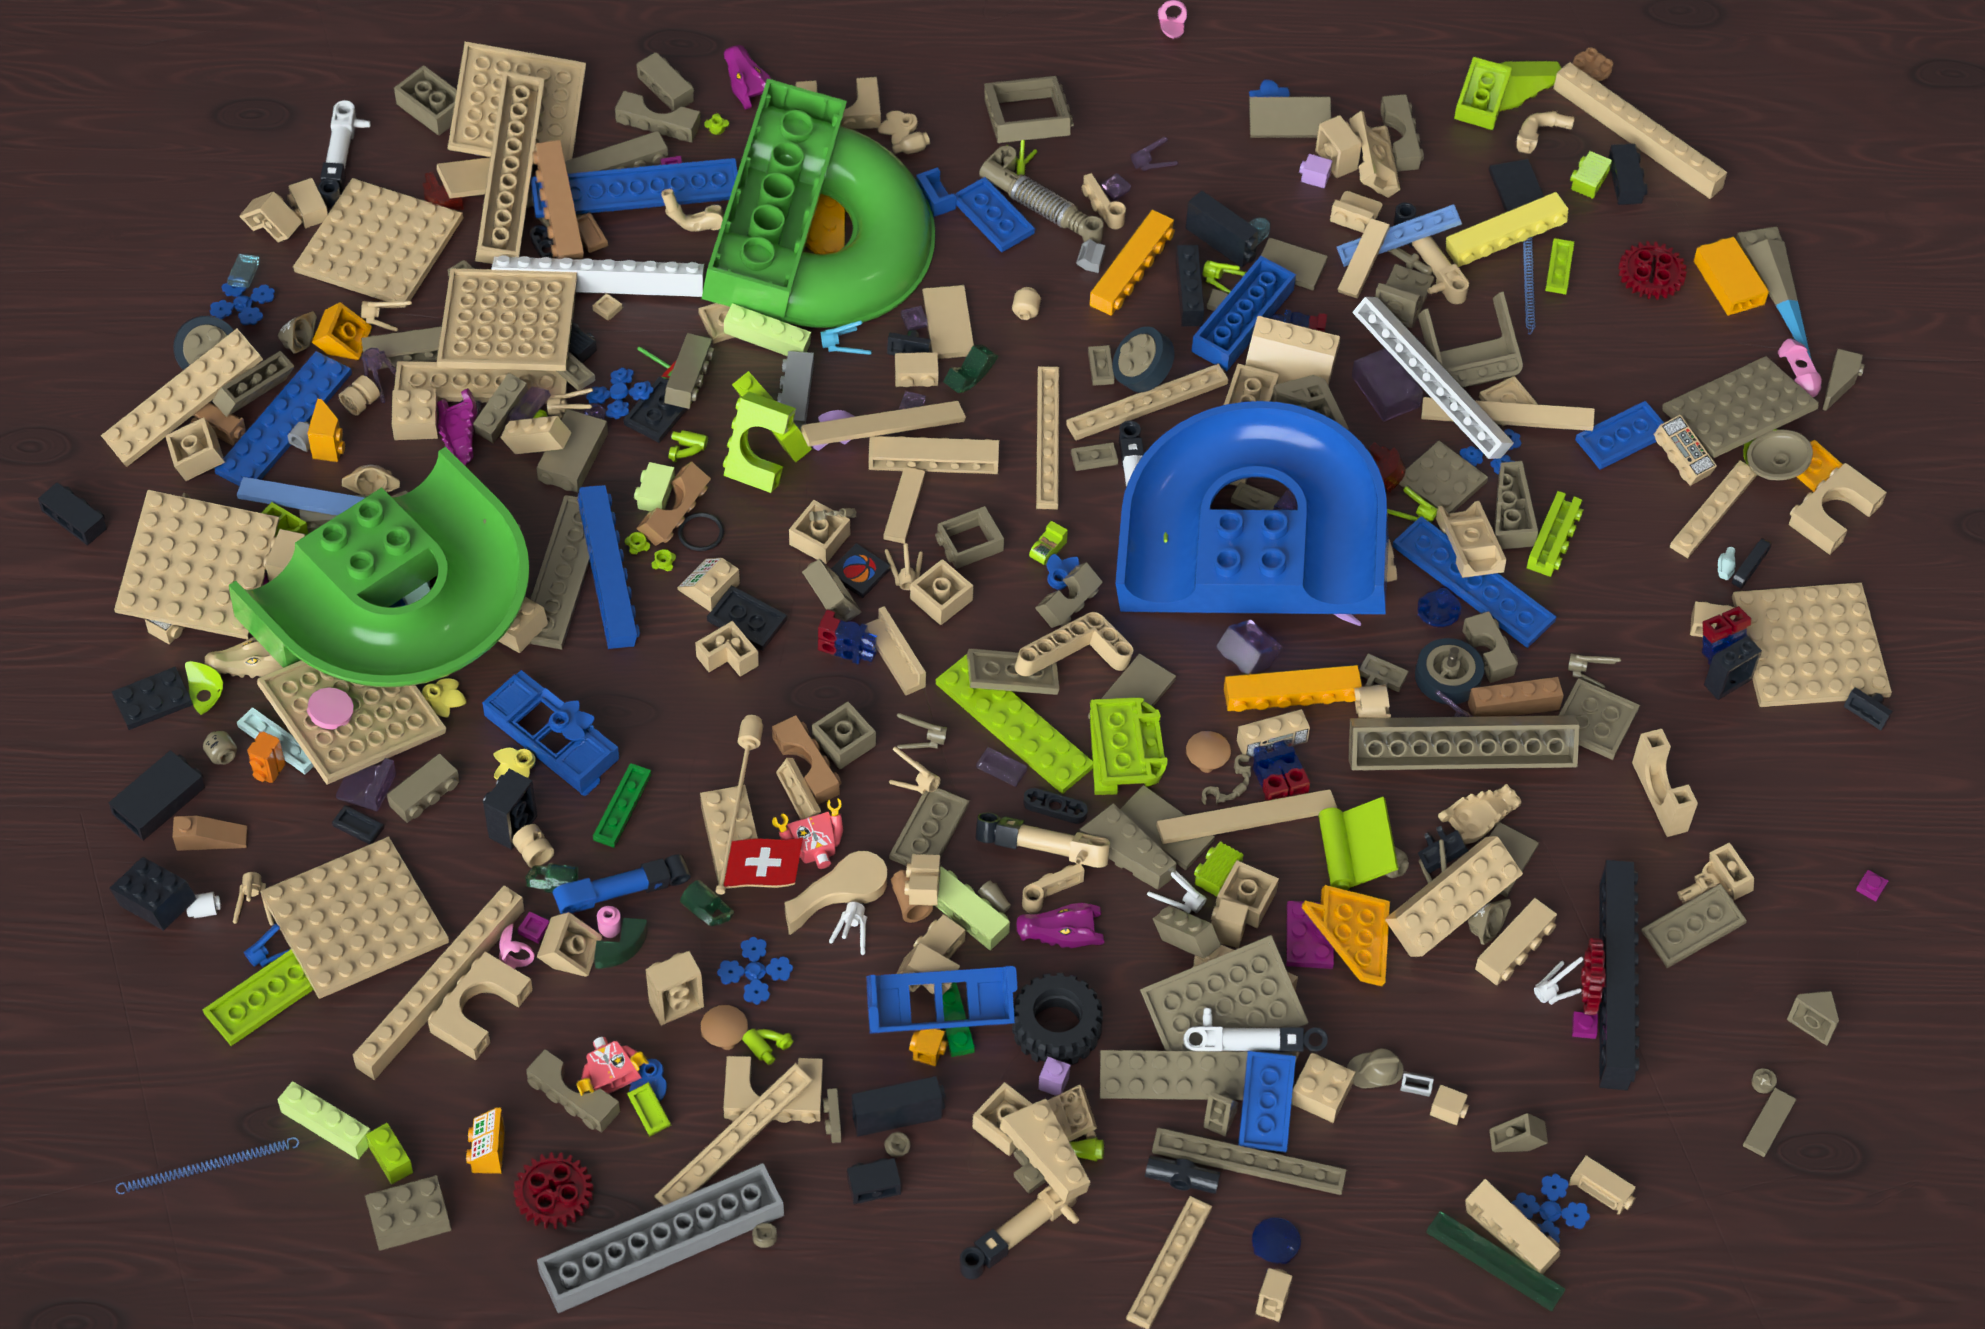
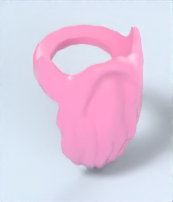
[1158,0,1187,39]
[499,924,534,969]

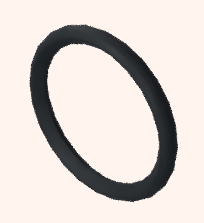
[678,512,724,551]

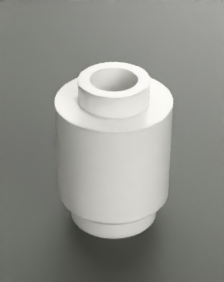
[186,892,221,918]

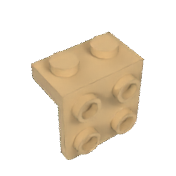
[1330,191,1382,233]

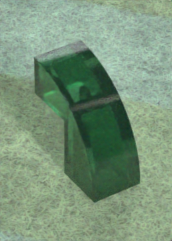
[943,345,999,393]
[594,918,648,968]

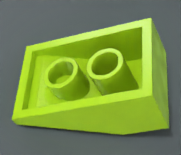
[1454,57,1512,130]

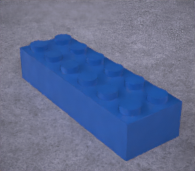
[1192,256,1296,371]

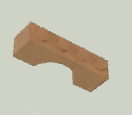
[636,462,711,546]
[772,715,841,805]

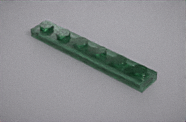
[1426,1211,1566,1312]

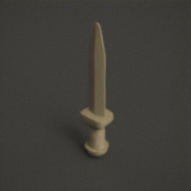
[1389,247,1433,275]

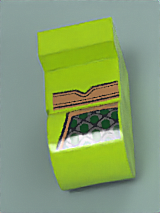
[1029,521,1068,565]

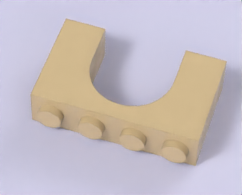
[796,77,881,129]
[1789,463,1887,555]
[1632,729,1698,837]
[428,952,533,1060]
[724,1056,823,1123]

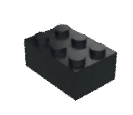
[483,768,537,850]
[110,857,197,931]

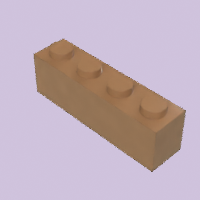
[1468,677,1564,717]

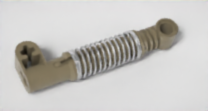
[979,146,1103,244]

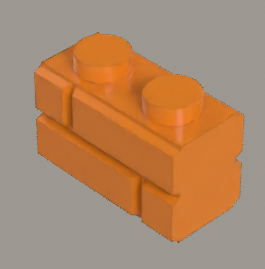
[247,732,286,783]

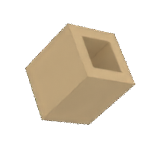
[1430,1085,1469,1125]

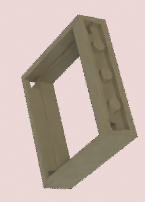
[984,76,1074,143]

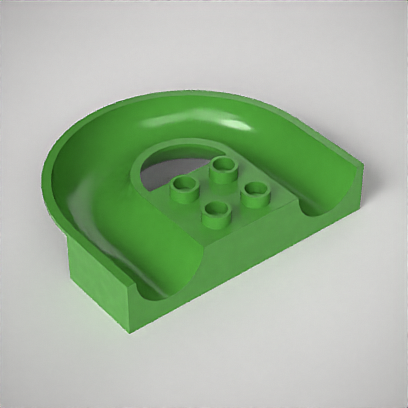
[701,79,935,328]
[229,447,529,687]

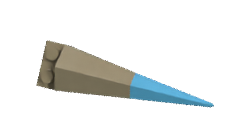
[1736,227,1811,359]

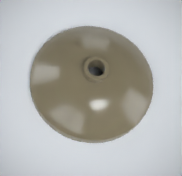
[1747,430,1813,480]

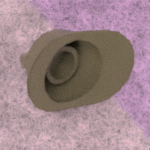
[1347,1049,1403,1088]

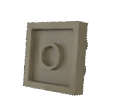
[1375,264,1434,328]
[1272,375,1349,430]

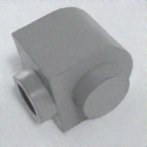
[288,422,310,452]

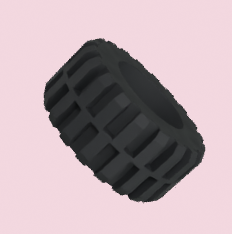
[1012,973,1103,1065]

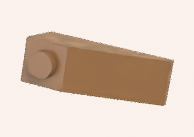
[173,816,248,851]

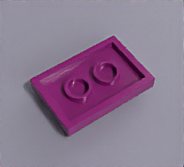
[1286,901,1334,969]

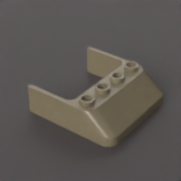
[1418,292,1523,388]

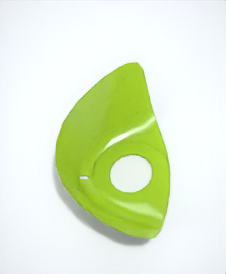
[185,661,223,715]

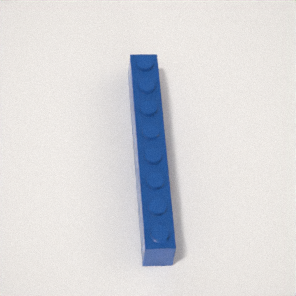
[577,485,640,649]

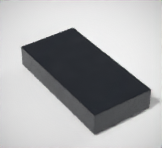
[332,805,384,845]

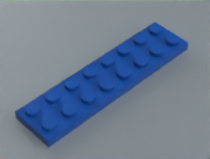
[214,351,352,486]
[1392,516,1556,648]

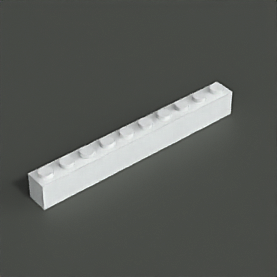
[492,255,704,297]
[1352,297,1514,459]

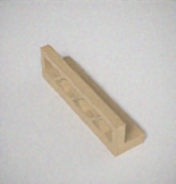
[865,606,926,695]

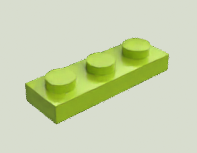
[1545,238,1574,294]

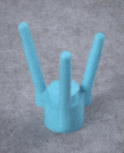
[820,321,872,355]

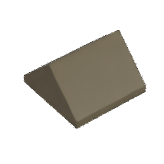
[1787,991,1839,1046]

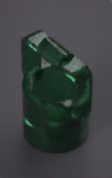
[525,863,578,894]
[680,880,734,926]

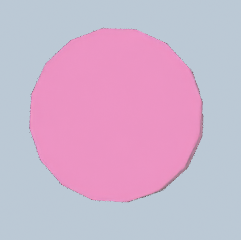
[307,687,354,729]

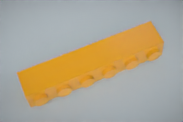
[1090,210,1175,316]
[1224,665,1362,712]

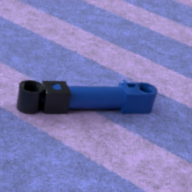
[553,854,691,914]

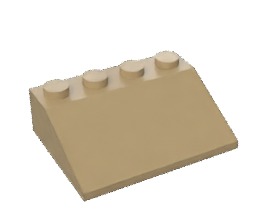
[1245,316,1340,385]

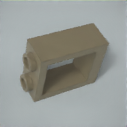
[936,506,1004,569]
[802,559,861,625]

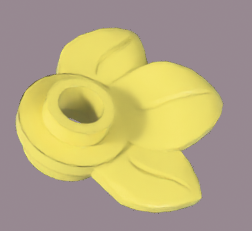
[422,678,466,718]
[493,748,536,780]

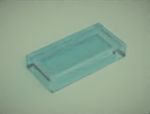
[227,254,260,288]

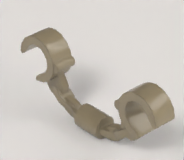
[809,508,857,521]
[1201,754,1251,805]

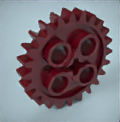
[1618,241,1687,300]
[1581,938,1606,1015]
[514,1152,593,1229]

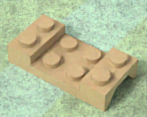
[1349,111,1400,198]
[1436,501,1506,578]

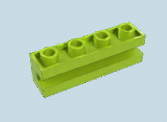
[1526,491,1584,577]

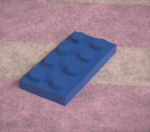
[955,177,1035,252]
[1575,401,1664,470]
[1238,1051,1296,1153]

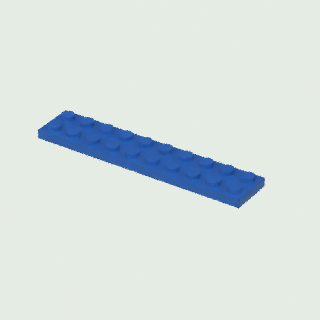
[530,158,738,218]

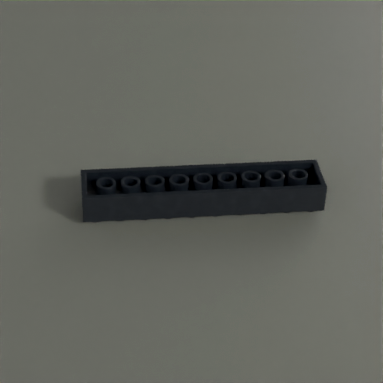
[1599,860,1639,1090]

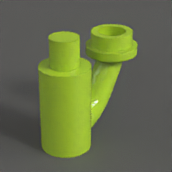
[668,430,708,462]
[742,1029,793,1065]

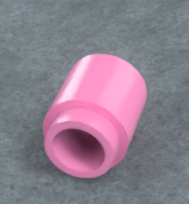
[597,906,621,938]

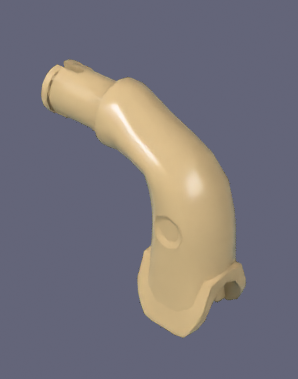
[1517,111,1574,153]
[661,189,724,231]

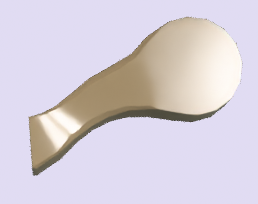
[785,851,887,935]

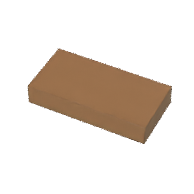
[576,212,608,253]

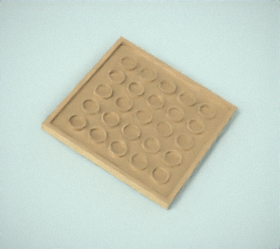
[448,42,586,165]
[293,178,463,308]
[437,268,577,371]
[114,490,279,640]
[1732,583,1892,707]
[257,660,446,785]
[261,837,449,999]

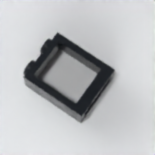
[1704,635,1762,700]

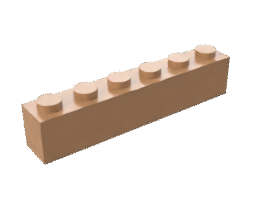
[532,140,583,260]

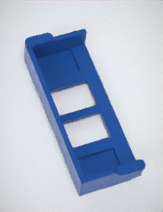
[482,670,619,796]
[866,966,1017,1034]

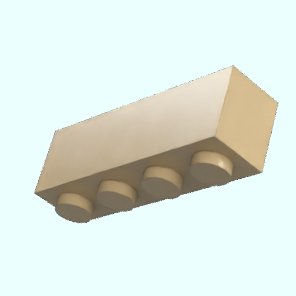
[1475,898,1557,986]

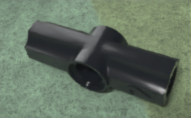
[1145,1155,1221,1194]

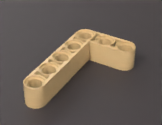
[1015,612,1134,676]

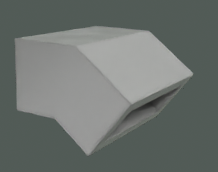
[1077,239,1105,273]
[1400,1071,1434,1096]

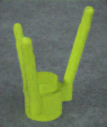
[1202,261,1247,294]
[1387,486,1437,523]

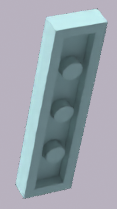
[237,707,314,774]

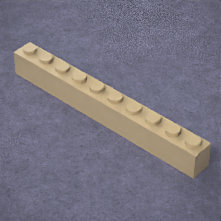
[1554,62,1727,199]
[353,886,524,1080]

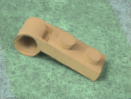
[1082,173,1126,229]
[1022,864,1085,913]

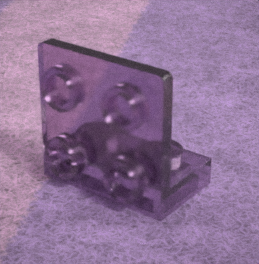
[336,758,396,812]

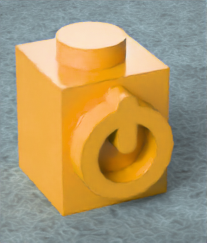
[909,1029,948,1067]

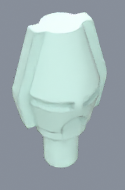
[1718,547,1735,580]

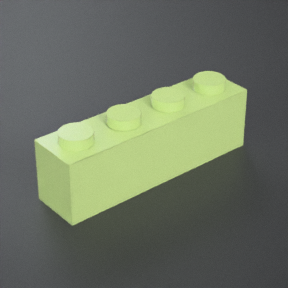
[724,304,811,356]
[936,866,1010,951]
[278,1081,371,1160]

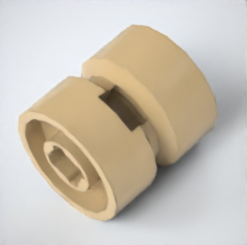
[339,375,380,416]
[512,824,554,868]

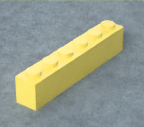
[1446,192,1568,267]

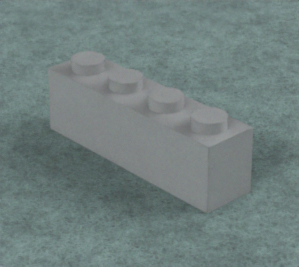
[777,351,814,433]

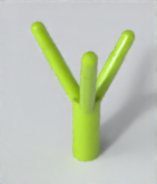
[1006,140,1037,176]

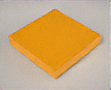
[1796,439,1843,492]

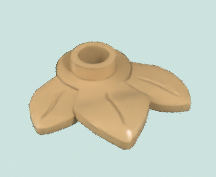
[878,111,918,145]

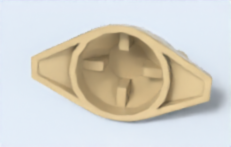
[342,465,400,496]

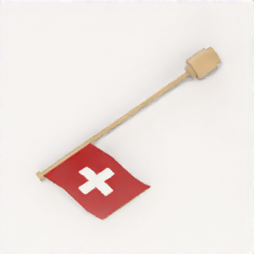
[716,715,803,894]

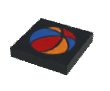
[831,543,890,598]

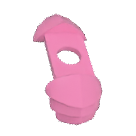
[1778,339,1822,397]

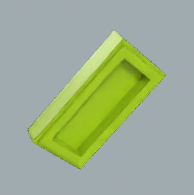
[627,1082,671,1137]

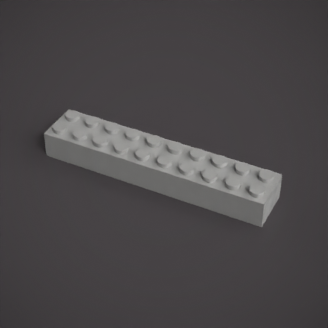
[537,1164,784,1313]

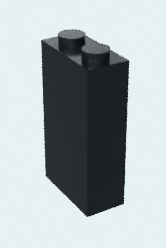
[1185,190,1259,268]
[109,750,205,841]
[852,1076,945,1137]

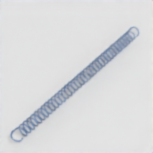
[1523,237,1535,334]
[116,1138,299,1194]

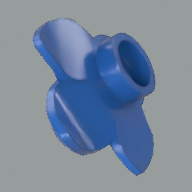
[1249,79,1290,97]
[1047,554,1079,589]
[549,701,595,741]
[629,1059,667,1102]

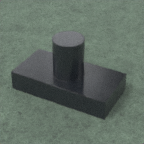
[887,330,931,355]
[1843,687,1893,730]

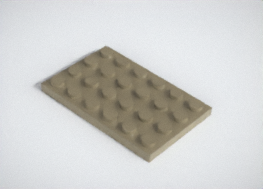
[1663,356,1819,458]
[1140,935,1308,1052]

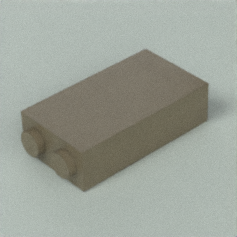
[537,409,608,493]

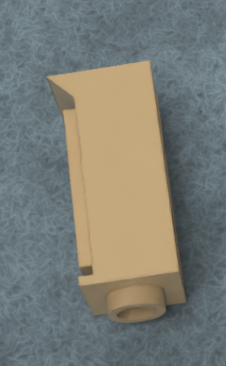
[1568,1156,1636,1215]

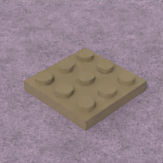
[1397,441,1488,513]
[1559,678,1640,760]

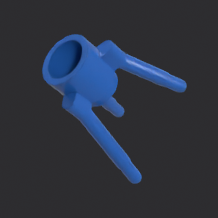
[244,923,291,967]

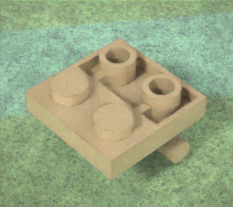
[1047,1085,1097,1142]

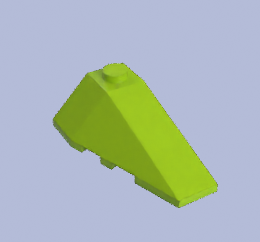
[1498,61,1561,111]

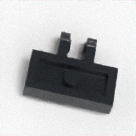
[1418,825,1469,873]

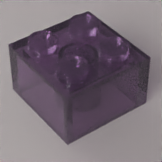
[1216,619,1283,675]

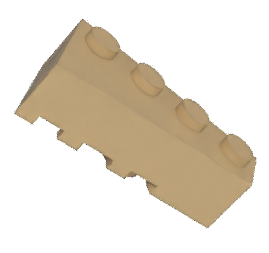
[1000,1099,1090,1202]
[1465,1179,1560,1277]

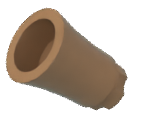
[891,870,933,923]

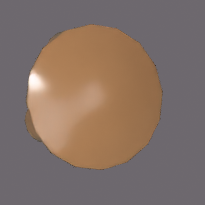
[1573,48,1613,81]
[1186,731,1231,773]
[701,1005,748,1050]

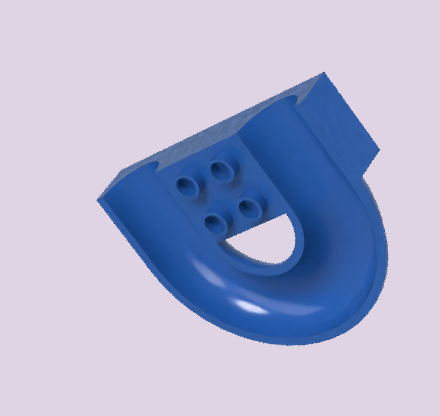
[1116,401,1389,614]

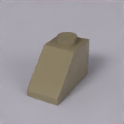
[1489,1113,1548,1152]

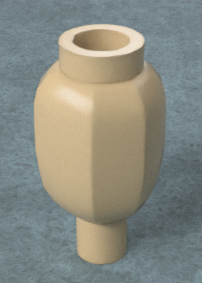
[892,132,930,154]

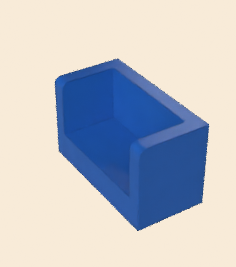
[916,168,956,217]

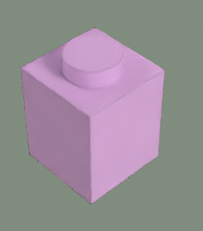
[1299,154,1333,188]
[1038,1057,1070,1096]

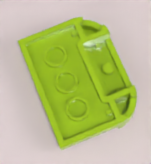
[1090,698,1167,787]

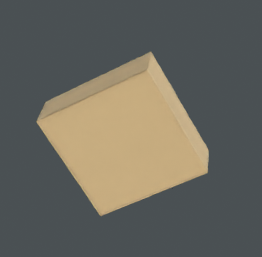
[592,293,622,321]

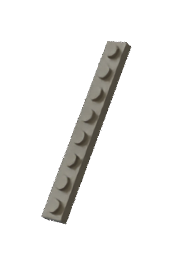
[1152,1128,1346,1195]

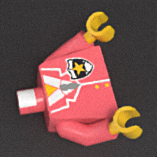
[772,798,843,869]
[576,1037,649,1096]

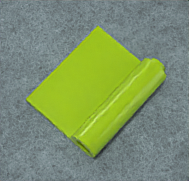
[1318,797,1399,891]

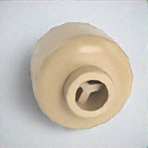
[1012,287,1041,320]

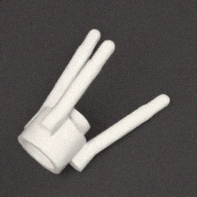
[1147,871,1207,914]
[829,902,867,955]
[1534,957,1584,1005]

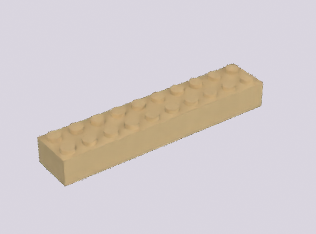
[475,72,544,264]

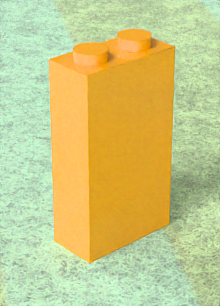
[1694,237,1769,316]

